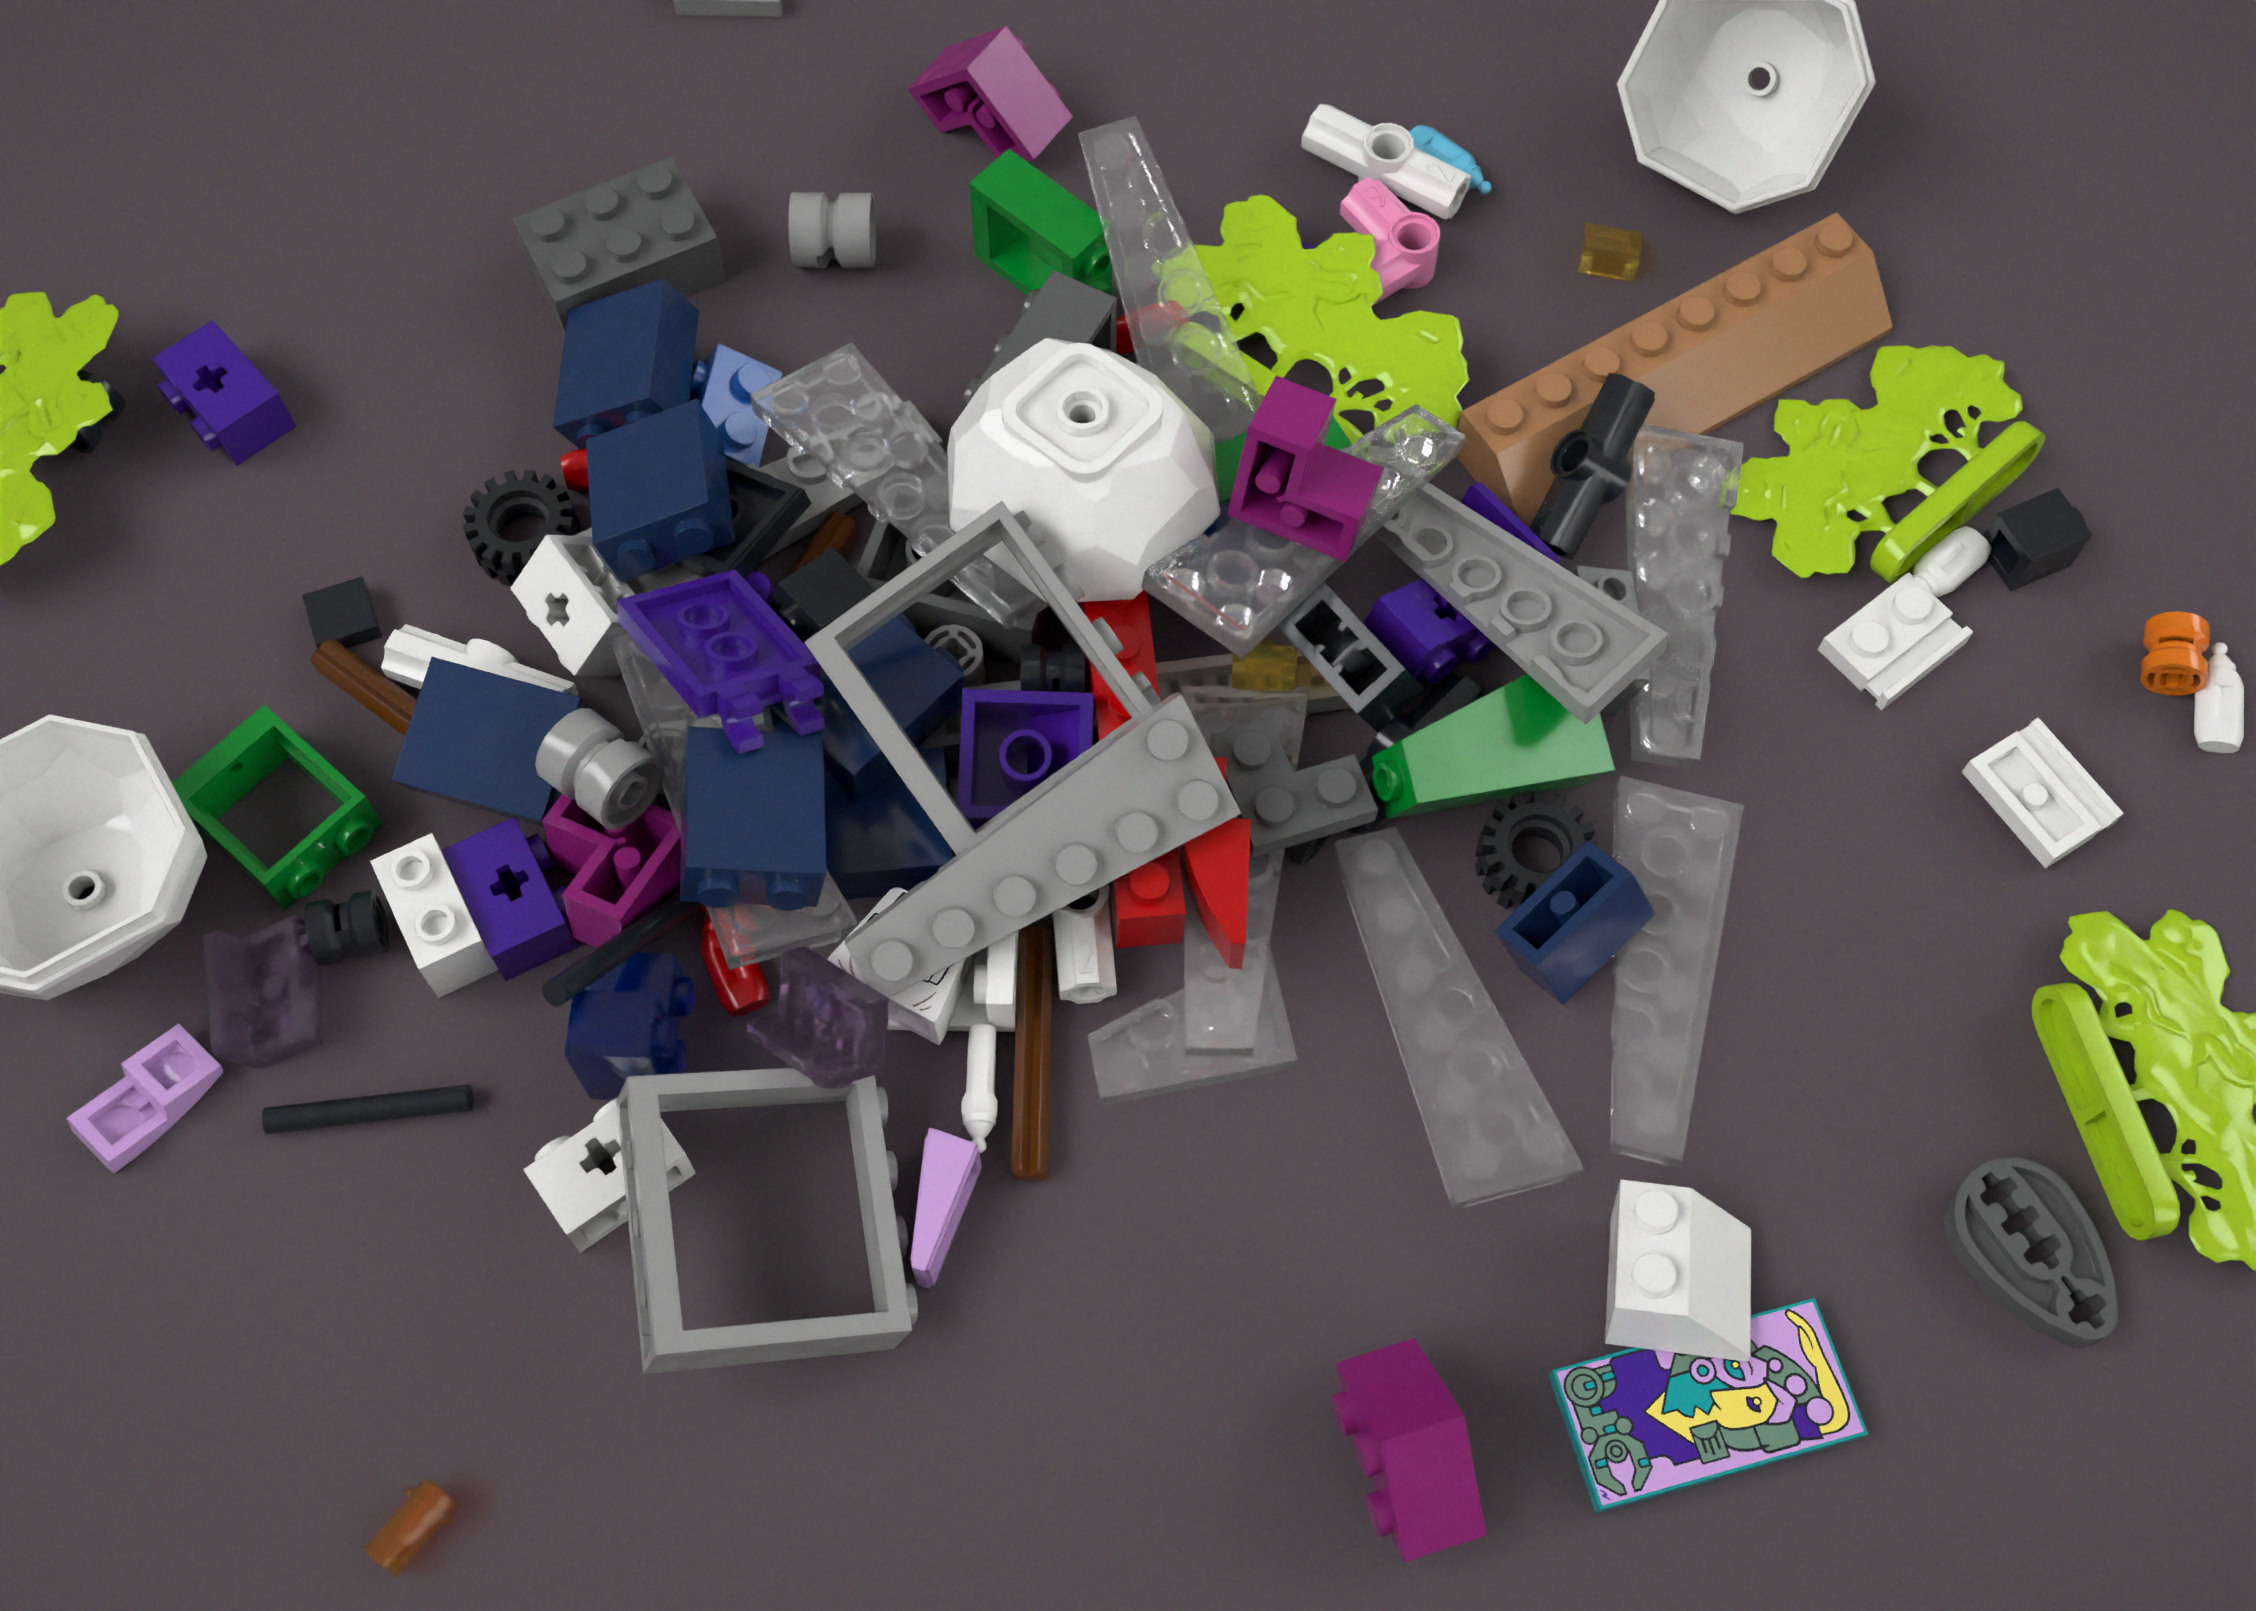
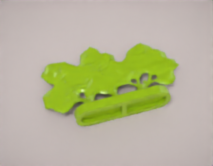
[1157,195,1469,460]
[0,292,119,566]
[1720,345,2046,584]
[2032,909,2256,1272]

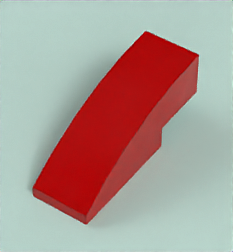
[1178,757,1251,969]

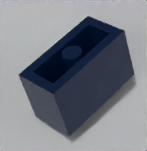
[1494,840,1655,1005]

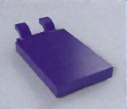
[617,569,825,754]

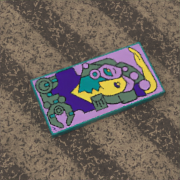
[1548,1298,1868,1514]

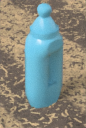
[1409,124,1492,195]

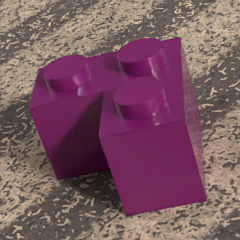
[907,26,1073,161]
[1227,376,1384,562]
[542,794,681,963]
[1331,1338,1487,1563]

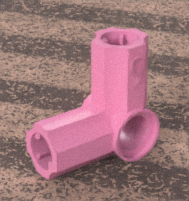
[1340,176,1440,306]

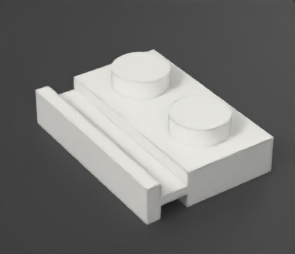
[1818,572,1973,711]
[1962,718,2124,869]

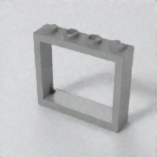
[804,501,1162,855]
[616,1064,918,1374]

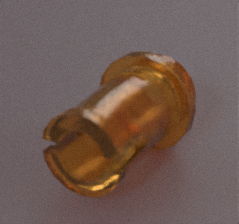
[363,1477,459,1578]

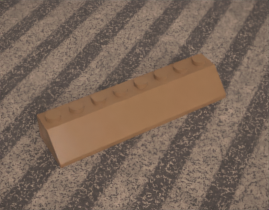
[1452,212,1893,528]

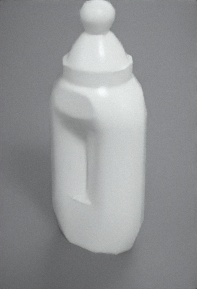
[1912,526,1991,597]
[2194,642,2244,753]
[961,1024,998,1153]

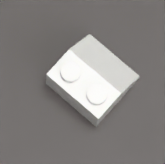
[1605,1180,1751,1362]

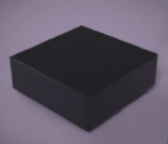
[302,577,382,649]

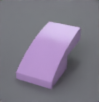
[67,1023,223,1174]

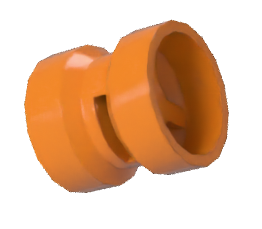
[2140,611,2210,696]

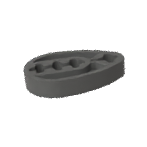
[1944,1157,2119,1348]

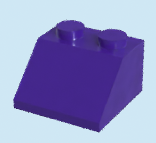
[957,689,1094,830]

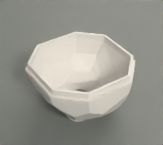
[1617,0,1876,214]
[947,338,1221,603]
[0,714,207,1000]

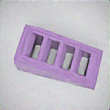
[911,1128,982,1289]

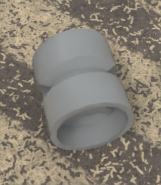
[789,192,877,268]
[535,708,665,830]

